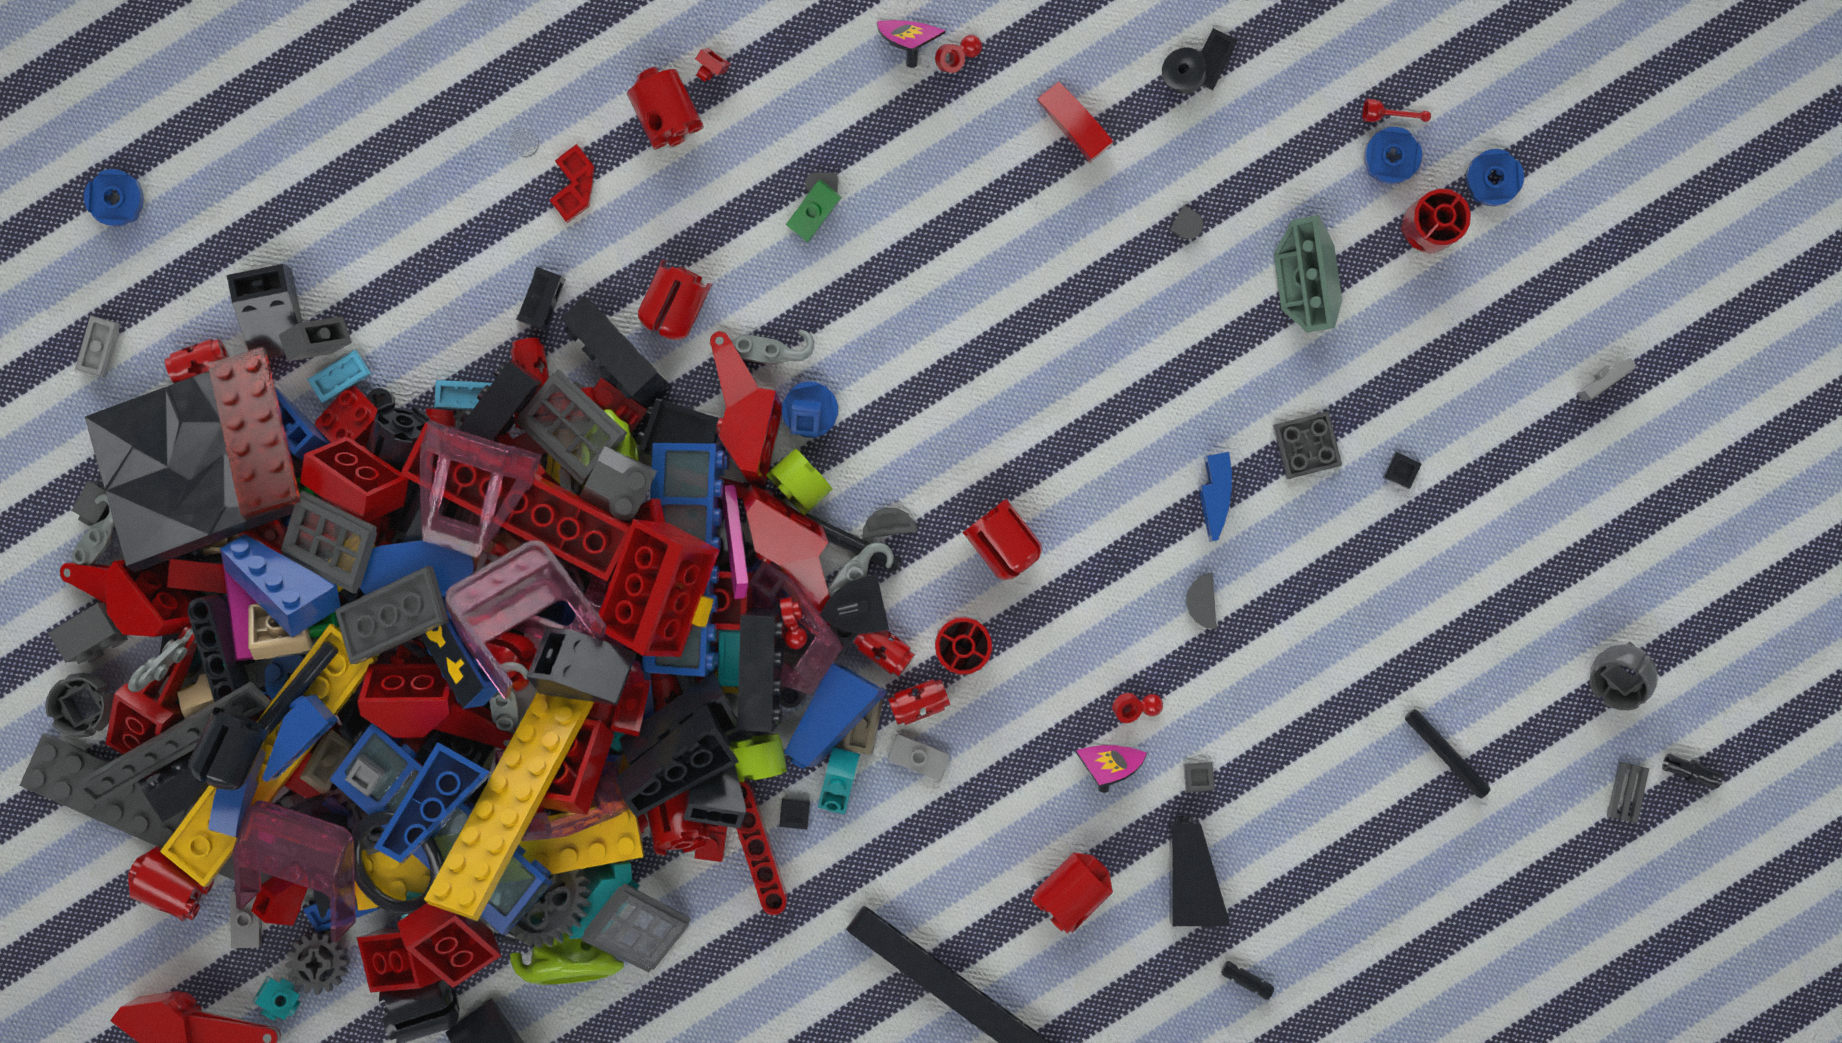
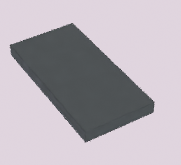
[335,566,449,664]

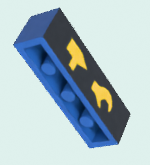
[420,591,504,709]

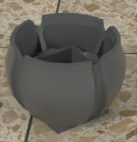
[1590,641,1658,711]
[45,673,114,738]

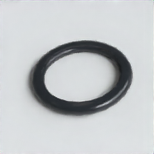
[348,810,444,914]

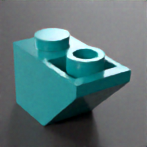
[818,747,860,815]

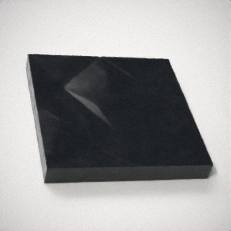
[85,357,296,573]

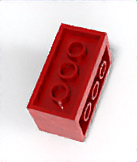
[594,519,720,657]

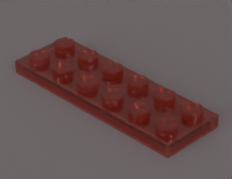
[208,347,301,519]

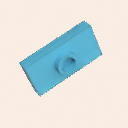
[307,350,372,404]
[434,380,492,410]

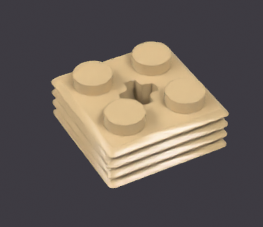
[248,603,312,660]

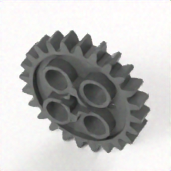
[501,869,592,948]

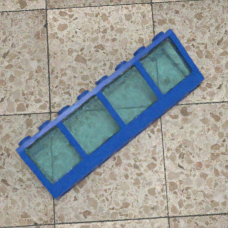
[642,443,730,676]
[329,723,553,936]

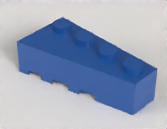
[220,534,341,638]
[374,742,491,864]

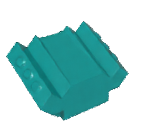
[562,860,640,939]

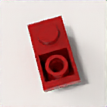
[251,862,311,926]

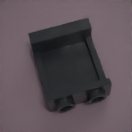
[636,397,719,473]

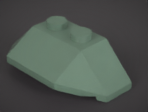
[1274,215,1342,333]

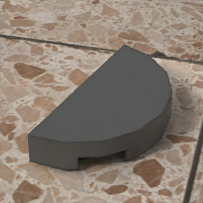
[862,507,918,539]
[1186,573,1217,629]

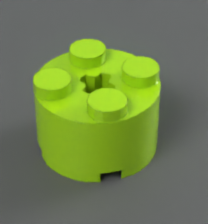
[766,448,832,516]
[730,733,787,782]

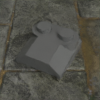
[579,445,657,523]

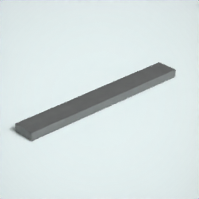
[76,682,271,805]

